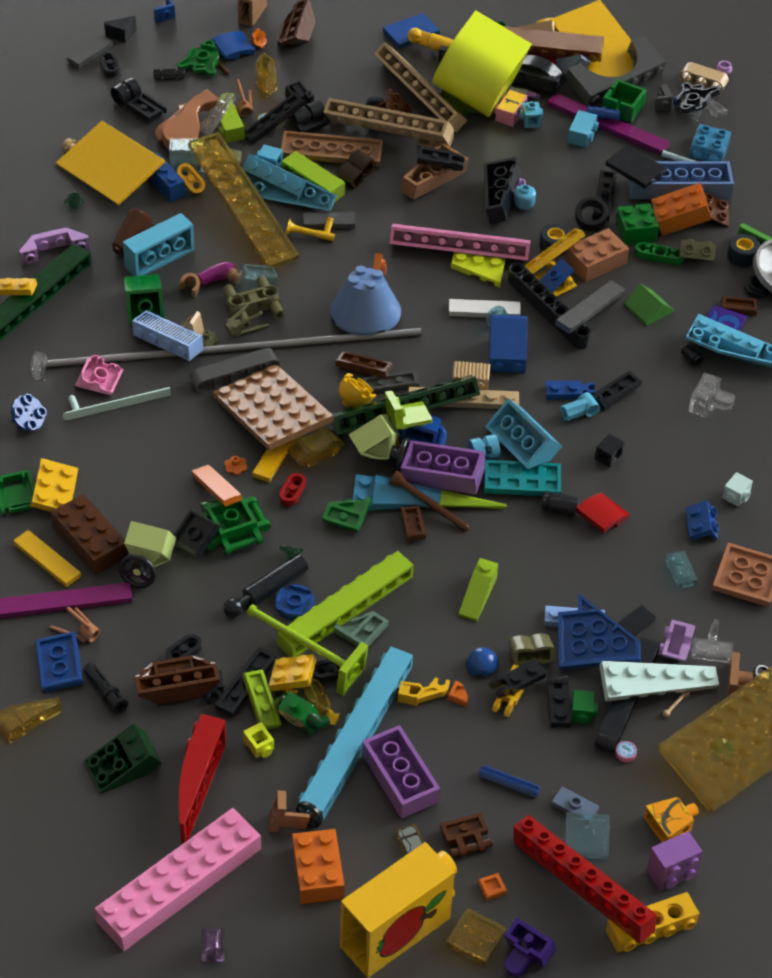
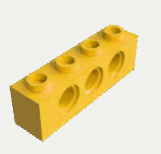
[606,892,699,953]

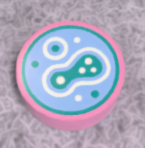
[615,741,637,763]

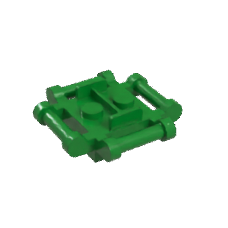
[200,495,271,556]

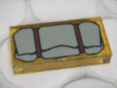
[395,823,424,856]

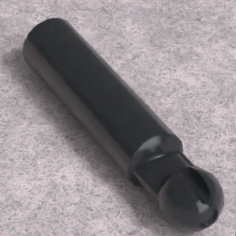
[223,554,308,618]

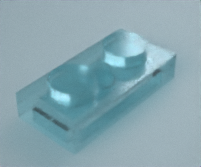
[665,550,698,588]

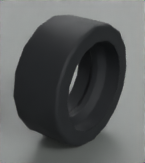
[575,197,608,231]

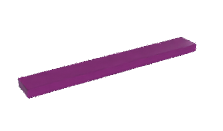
[547,94,670,155]
[0,582,132,619]

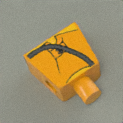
[643,797,699,843]

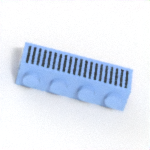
[132,310,203,361]

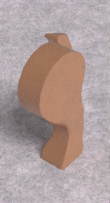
[155,89,220,154]

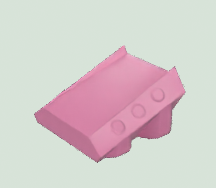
[75,355,124,395]

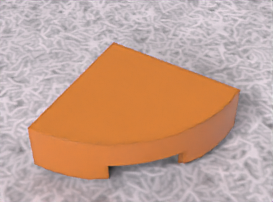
[447,681,468,707]

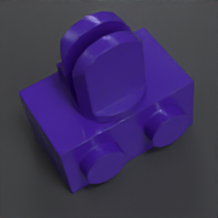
[504,917,557,977]

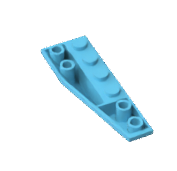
[235,154,337,211]
[685,314,772,368]

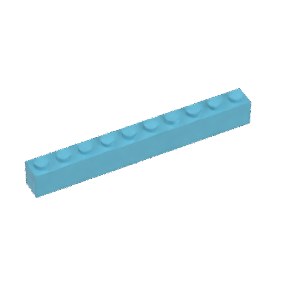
[297,647,413,821]

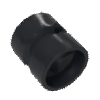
[110,77,142,107]

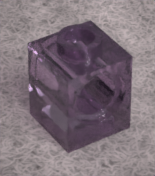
[201,928,225,961]

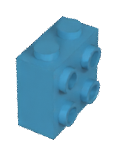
[689,124,731,161]

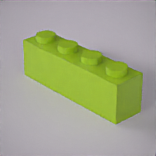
[282,151,345,202]

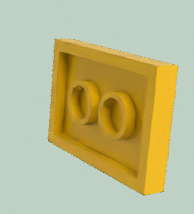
[31,458,78,512]

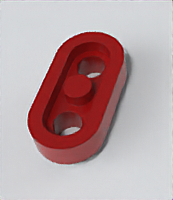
[279,473,306,506]

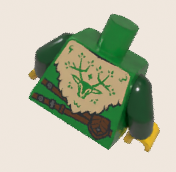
[274,689,340,736]

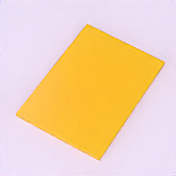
[550,0,633,77]
[56,121,165,205]

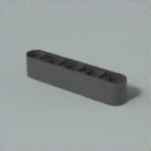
[189,348,280,393]

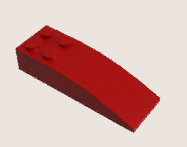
[179,714,226,845]

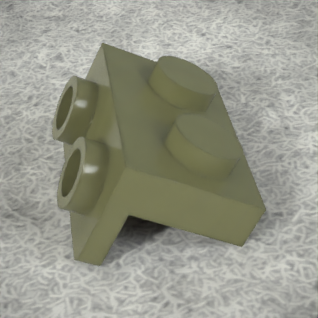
[679,239,716,261]

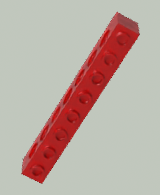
[513,815,656,944]

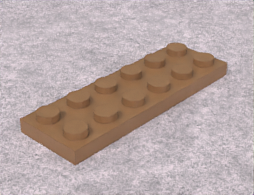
[281,131,383,167]

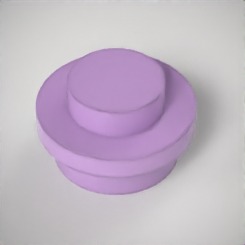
[716,61,732,75]

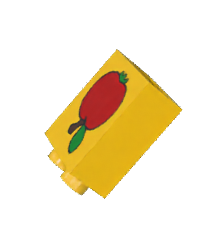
[340,842,457,978]

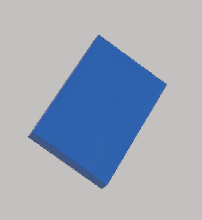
[383,13,440,49]
[35,631,84,693]

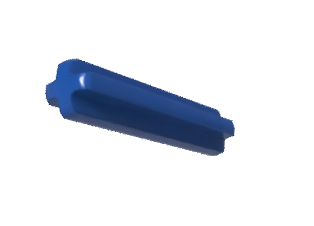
[479,765,540,797]

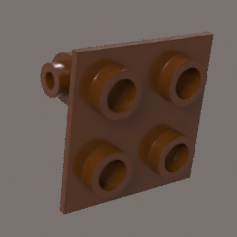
[701,191,729,227]

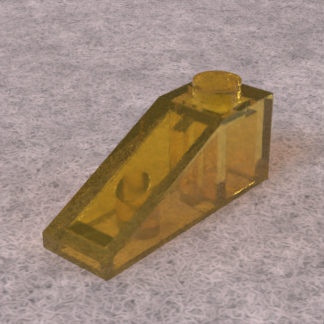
[0,697,62,744]

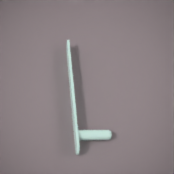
[62,387,171,420]

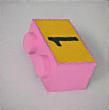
[494,90,528,127]

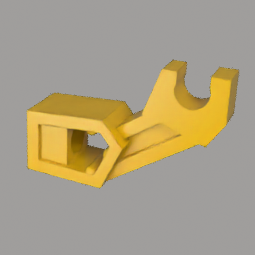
[398,677,450,706]

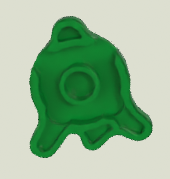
[177,40,219,77]

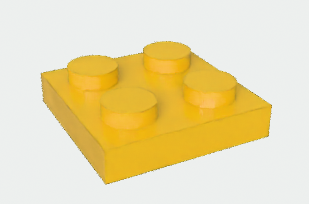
[268,654,316,692]

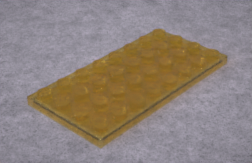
[657,666,772,813]

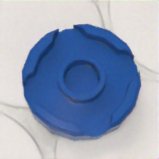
[275,584,315,620]

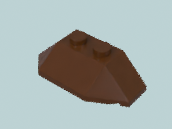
[277,0,315,46]
[134,655,220,705]

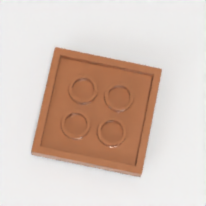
[712,543,772,607]

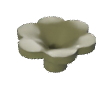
[202,330,218,347]

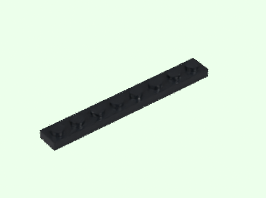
[439,45,560,95]

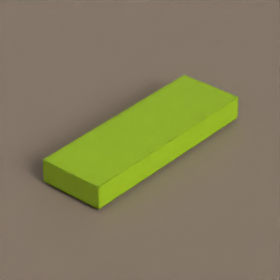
[242,669,281,730]

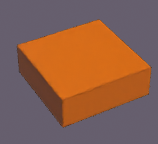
[478,873,507,901]

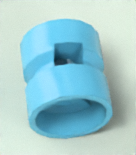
[467,434,500,460]

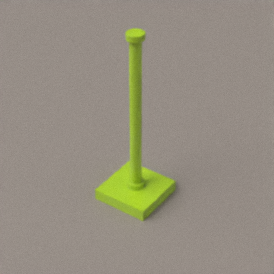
[247,604,368,696]

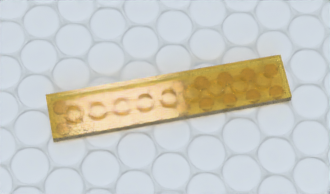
[188,132,299,270]

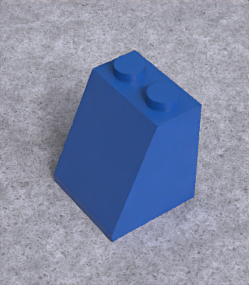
[489,315,528,373]

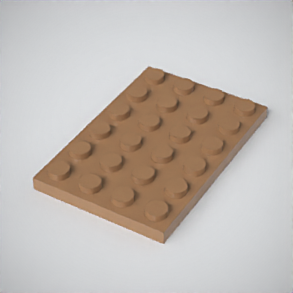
[213,364,334,450]

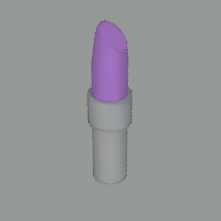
[510,86,540,99]

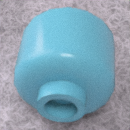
[513,184,536,210]

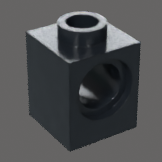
[595,434,625,468]

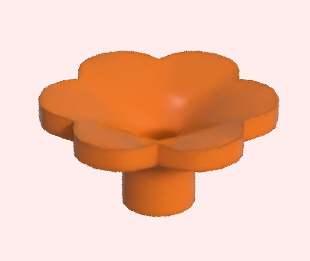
[251,28,267,49]
[224,456,247,475]

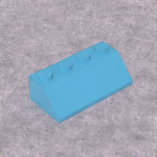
[484,398,562,469]

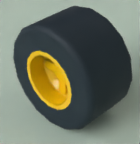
[539,224,570,256]
[727,234,760,267]

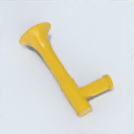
[286,217,335,241]

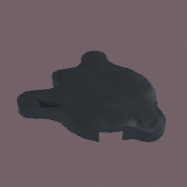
[677,82,720,113]

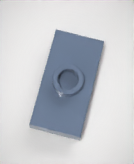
[551,786,599,825]

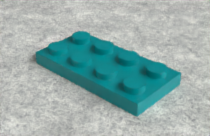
[484,460,561,496]

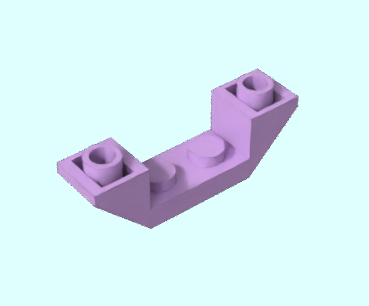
[19,228,90,266]

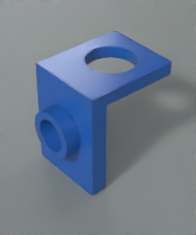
[154,0,175,23]

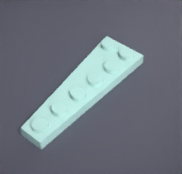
[599,661,719,701]

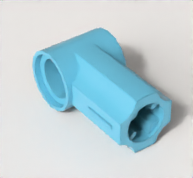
[560,392,600,421]

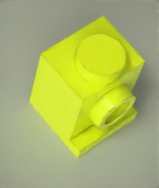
[243,722,274,758]

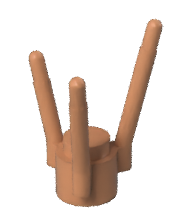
[234,79,254,117]
[49,607,100,644]

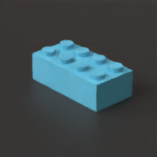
[123,213,194,276]

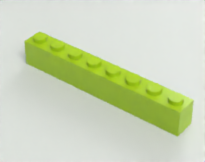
[277,551,414,657]

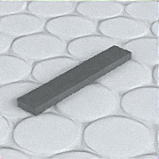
[555,280,625,334]

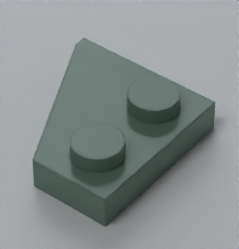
[333,611,389,647]

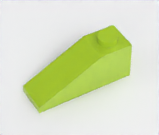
[218,96,245,143]
[458,558,498,622]

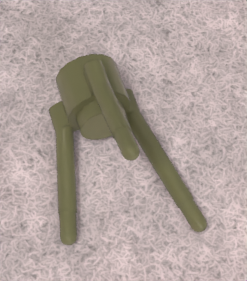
[225,304,269,337]

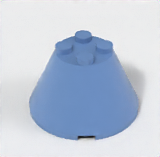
[330,266,401,336]

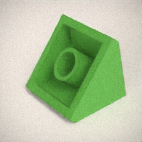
[624,284,674,326]

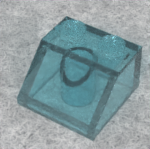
[169,138,204,172]

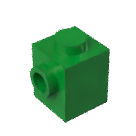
[571,690,598,724]

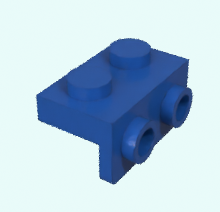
[685,500,719,541]

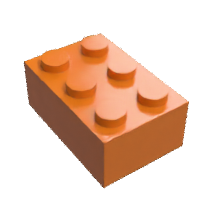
[651,182,712,236]
[292,829,345,904]

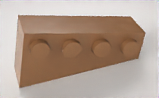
[400,142,469,200]

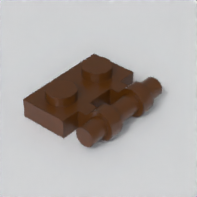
[440,812,493,858]

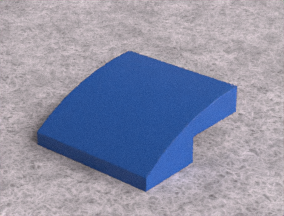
[211,31,256,60]

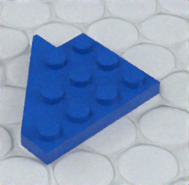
[558,595,641,670]

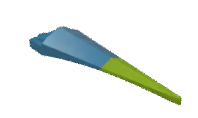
[352,474,507,511]

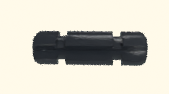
[153,69,185,79]

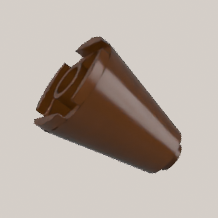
[112,208,157,256]

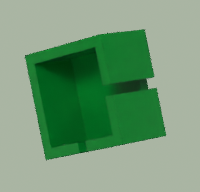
[602,79,647,123]
[615,203,659,245]

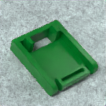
[0,469,35,516]

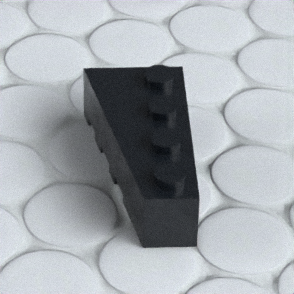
[483,157,521,224]

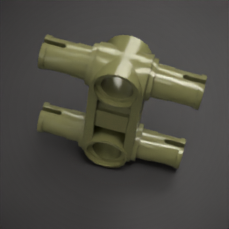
[223,275,285,328]

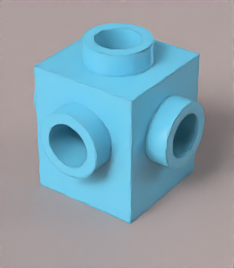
[519,102,543,128]

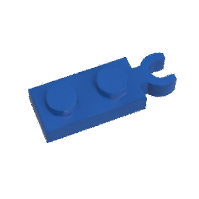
[545,381,596,399]

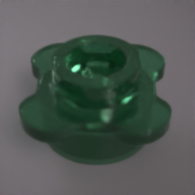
[64,192,85,209]

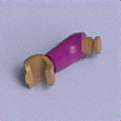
[178,262,243,298]

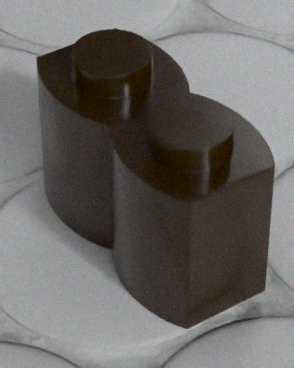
[337,149,376,189]

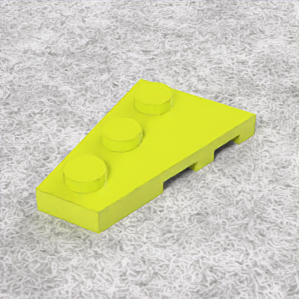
[451,252,506,288]

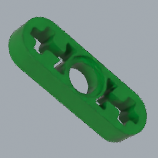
[634,242,684,265]

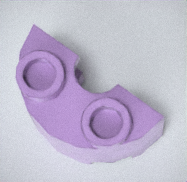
[658,619,695,662]

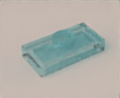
[240,264,279,282]

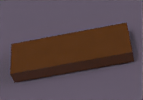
[335,351,393,378]

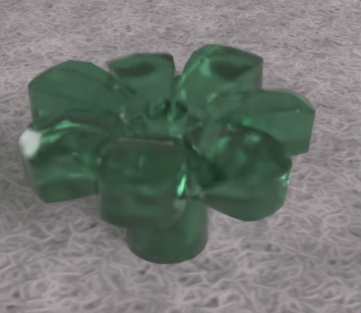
[279,545,304,561]

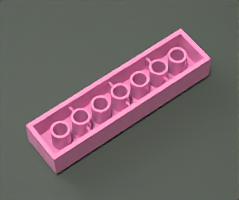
[94,808,261,951]

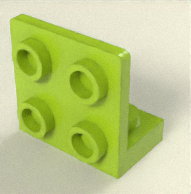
[385,391,432,430]

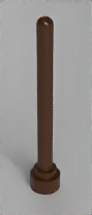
[389,471,469,531]

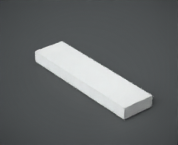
[449,299,520,318]

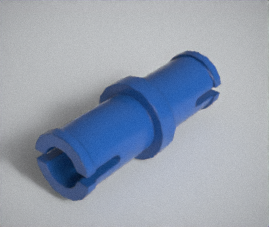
[587,105,621,121]

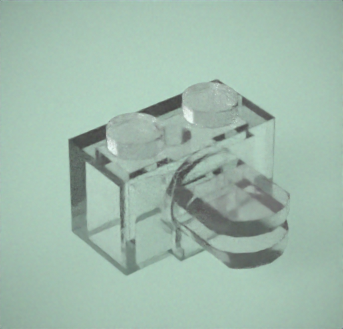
[688,372,735,418]

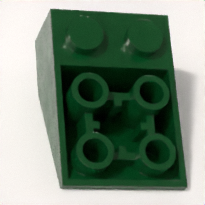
[84,723,162,794]

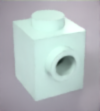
[722,472,753,507]

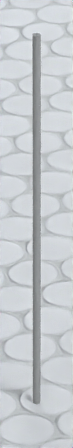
[41,328,421,368]

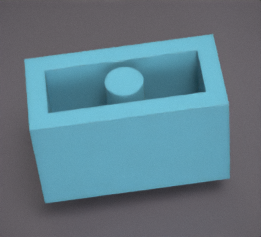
[568,110,599,148]

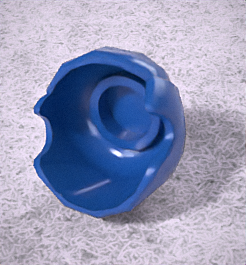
[466,647,499,678]

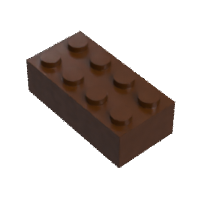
[51,494,128,575]

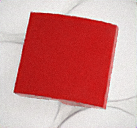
[576,493,630,533]

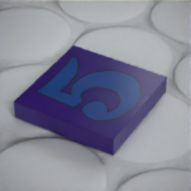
[707,305,747,331]

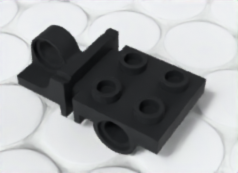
[282,80,330,133]

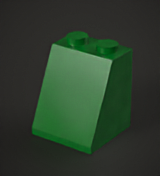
[124,274,165,325]

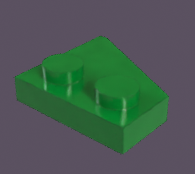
[322,497,372,533]

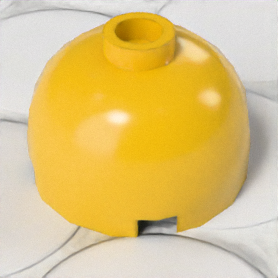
[338,373,376,408]

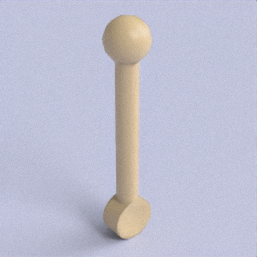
[662,691,690,718]

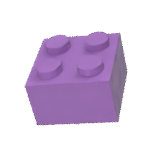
[646,831,703,891]

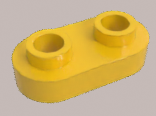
[176,163,205,194]

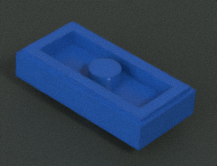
[540,258,575,293]

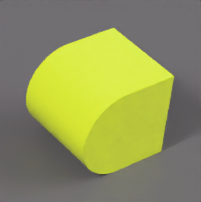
[432,10,532,117]

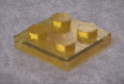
[446,907,507,966]

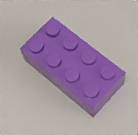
[401,440,486,495]
[362,725,440,819]

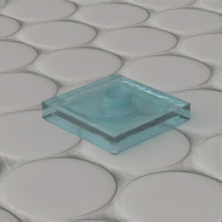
[565,812,610,859]

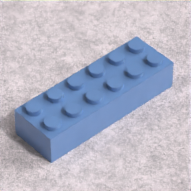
[627,161,734,200]

